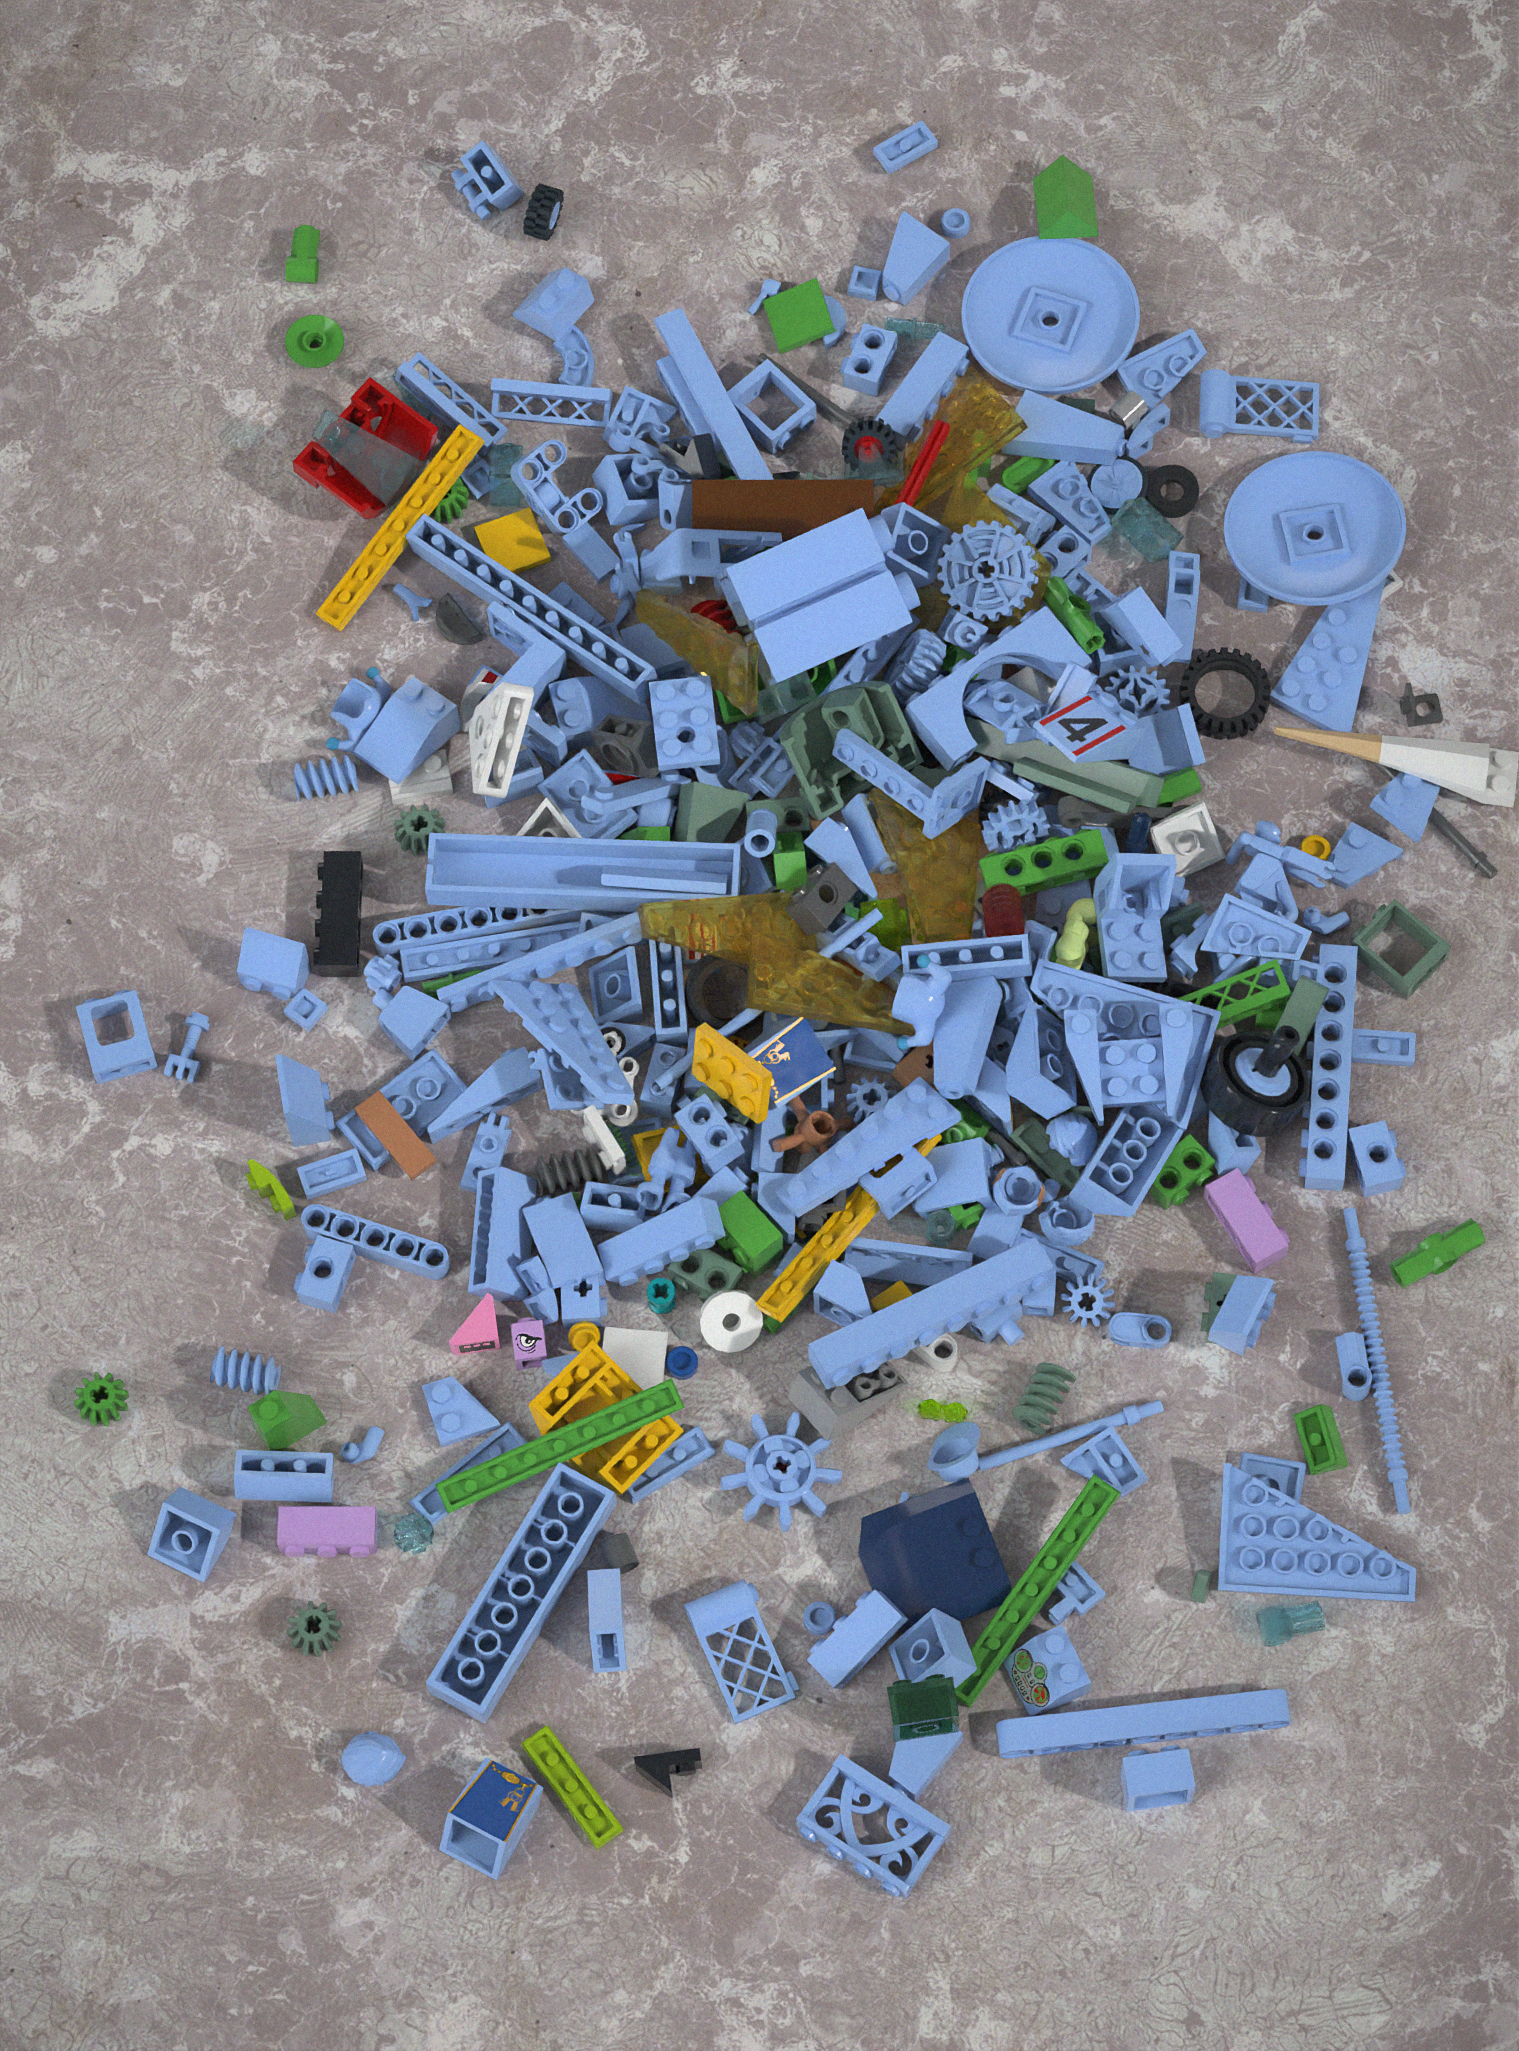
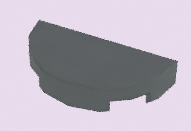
[436,592,483,645]

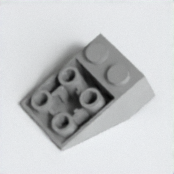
[788,1361,909,1441]

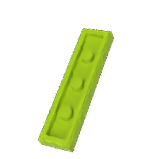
[520,1725,624,1850]

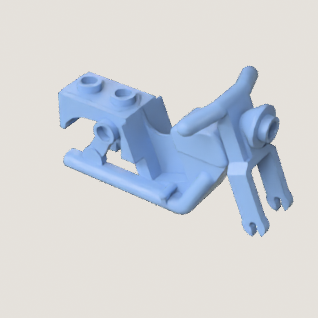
[610,528,782,622]
[1168,820,1335,993]

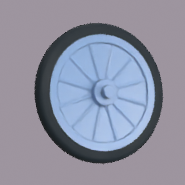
[1087,455,1149,515]

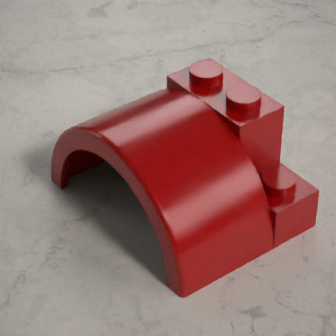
[292,377,438,519]

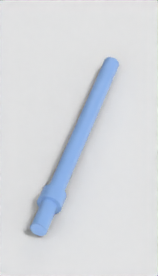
[979,1399,1164,1471]

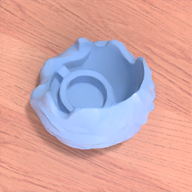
[1045,1112,1098,1166]
[1039,1195,1095,1247]

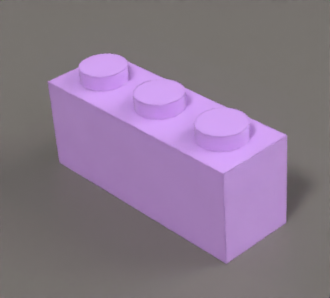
[1204,1168,1290,1274]
[277,1506,378,1558]

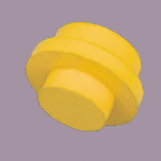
[568,1321,600,1352]

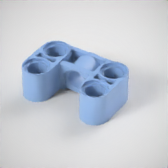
[510,439,603,535]

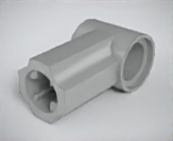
[1108,391,1148,440]

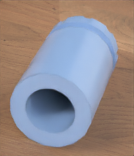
[744,808,778,857]

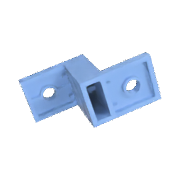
[487,600,569,769]
[649,654,720,771]

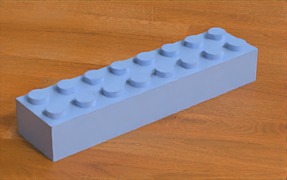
[426,1462,617,1724]

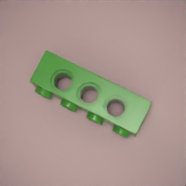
[979,829,1109,905]

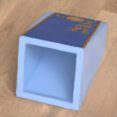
[743,1015,835,1111]
[439,1757,544,1880]

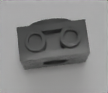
[591,713,661,779]

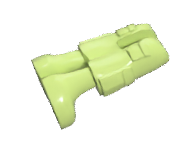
[1055,898,1099,970]

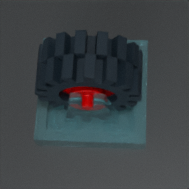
[841,416,907,488]

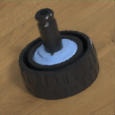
[1200,1025,1310,1137]

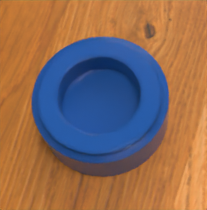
[666,1346,698,1380]

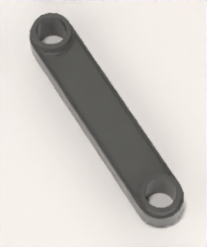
[1057,795,1191,829]

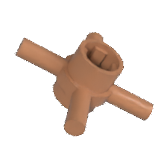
[773,1095,853,1154]

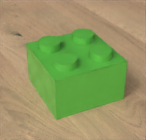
[715,1190,784,1279]

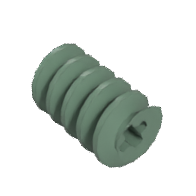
[1012,1362,1076,1435]

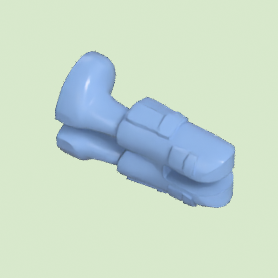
[636,1127,697,1213]

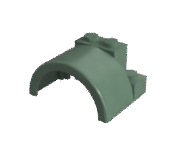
[779,681,924,821]

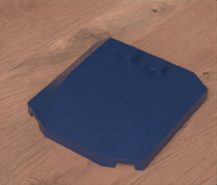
[858,1478,1012,1635]

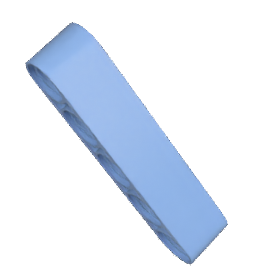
[301,1204,451,1280]

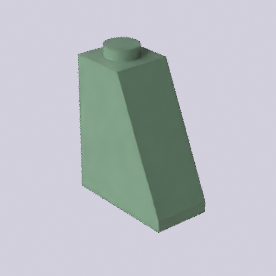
[673,781,749,843]

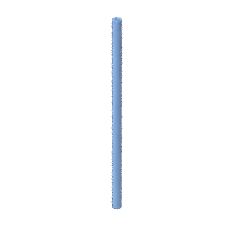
[654,908,883,1090]

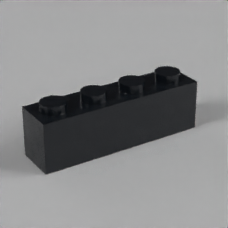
[313,851,364,977]

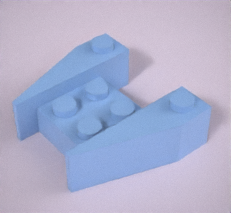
[1064,1002,1194,1126]

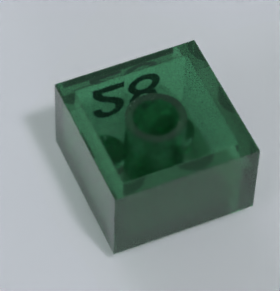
[887,1674,959,1742]

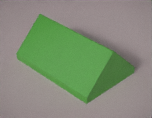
[1033,155,1098,240]

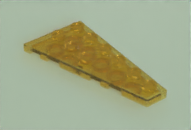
[635,588,758,716]
[637,891,824,982]
[746,924,915,1036]

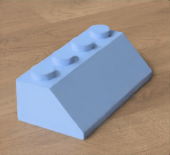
[1068,1105,1189,1217]

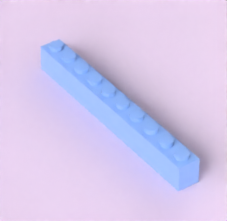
[405,514,659,706]

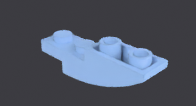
[1162,550,1200,664]

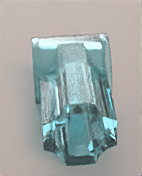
[1255,1601,1325,1647]

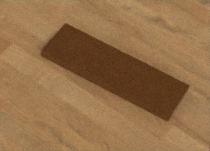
[692,479,874,541]

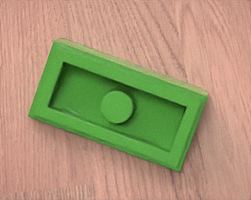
[1293,1404,1348,1476]

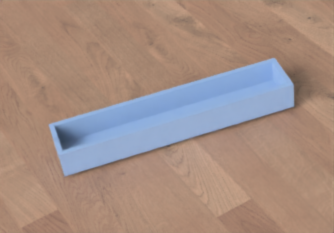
[425,833,741,916]

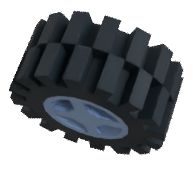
[523,183,564,241]

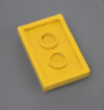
[691,1022,772,1124]

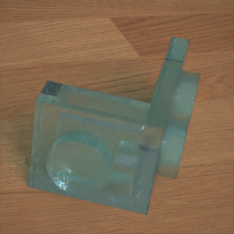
[489,443,523,506]

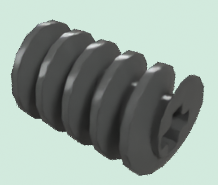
[535,1147,603,1196]

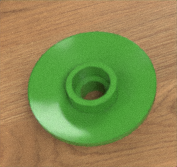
[285,315,344,368]

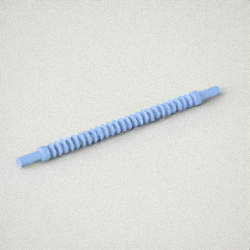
[1343,1207,1411,1515]

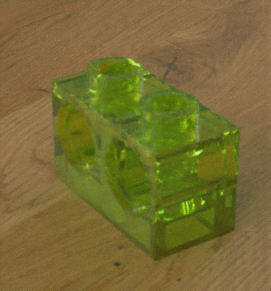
[860,897,907,951]

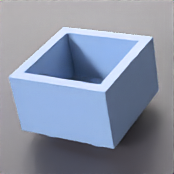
[1120,1745,1195,1812]

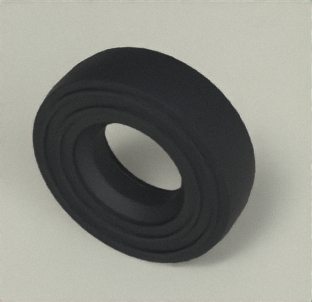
[1145,465,1199,518]

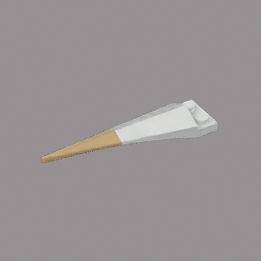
[1274,727,1519,808]

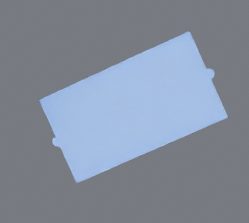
[522,1192,603,1289]

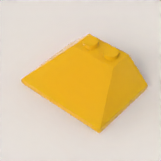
[528,1340,684,1496]

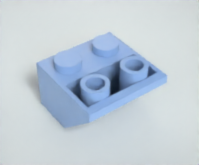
[1208,1275,1277,1356]

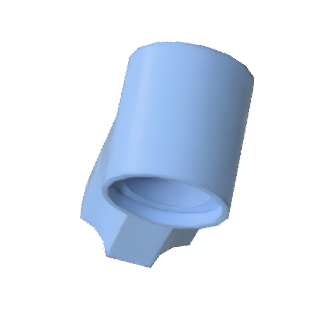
[1335,1332,1372,1401]

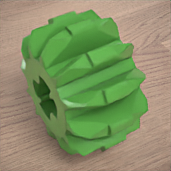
[429,477,469,524]
[74,1372,129,1427]

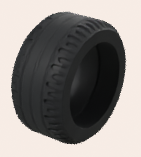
[685,950,769,1033]

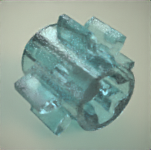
[394,1512,434,1555]

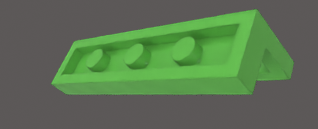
[1178,959,1291,1030]

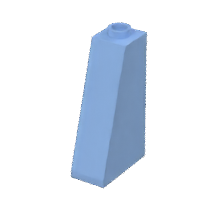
[1001,390,1128,466]
[933,975,1003,1099]

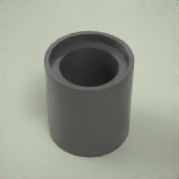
[600,1533,640,1574]

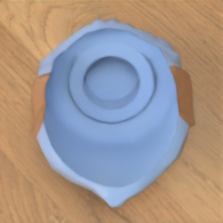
[992,1166,1045,1217]

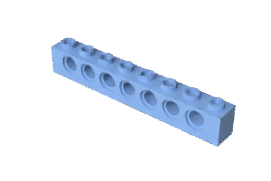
[1299,944,1358,1191]

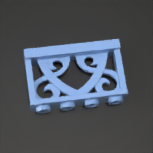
[796,1753,951,1899]

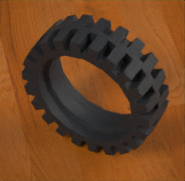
[1180,647,1271,740]

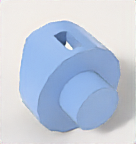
[985,1025,1015,1067]

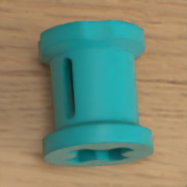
[646,1277,676,1314]

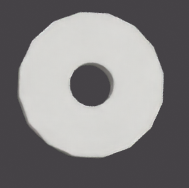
[699,1289,763,1353]

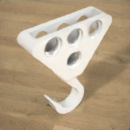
[459,681,534,798]

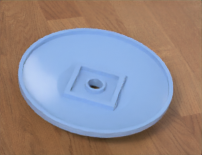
[961,236,1140,395]
[1224,451,1406,606]

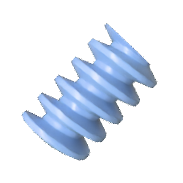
[293,755,359,802]
[210,1345,281,1395]

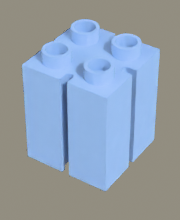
[716,508,920,688]

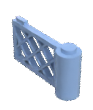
[1199,369,1319,444]
[684,1579,799,1725]

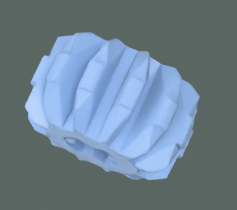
[846,1075,898,1125]
[1061,1273,1115,1328]

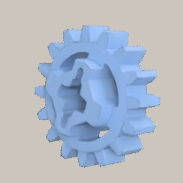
[1104,666,1170,719]
[982,799,1050,853]

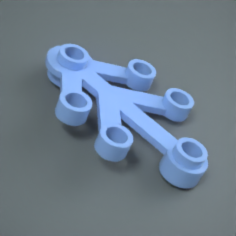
[608,422,718,480]

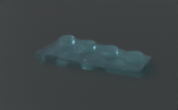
[311,410,428,512]

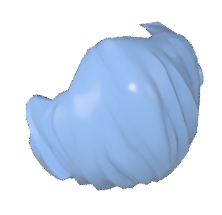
[341,1731,406,1787]

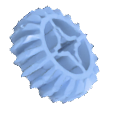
[881,629,946,708]

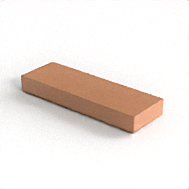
[354,1090,437,1181]

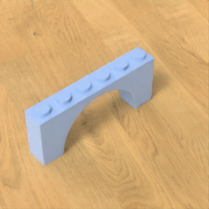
[903,606,1092,772]

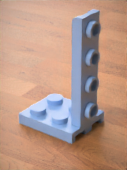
[986,661,1099,804]
[832,728,990,840]

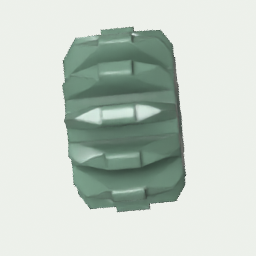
[394,803,446,857]
[287,1601,343,1657]

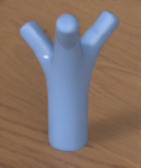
[393,583,432,621]

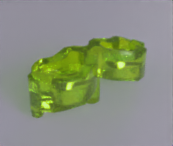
[918,1399,968,1423]

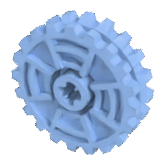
[937,520,1039,622]

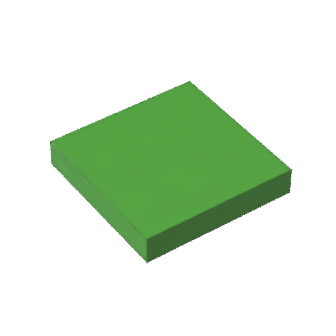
[762,278,836,354]

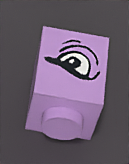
[511,1317,548,1370]

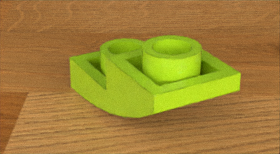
[245,1159,297,1221]

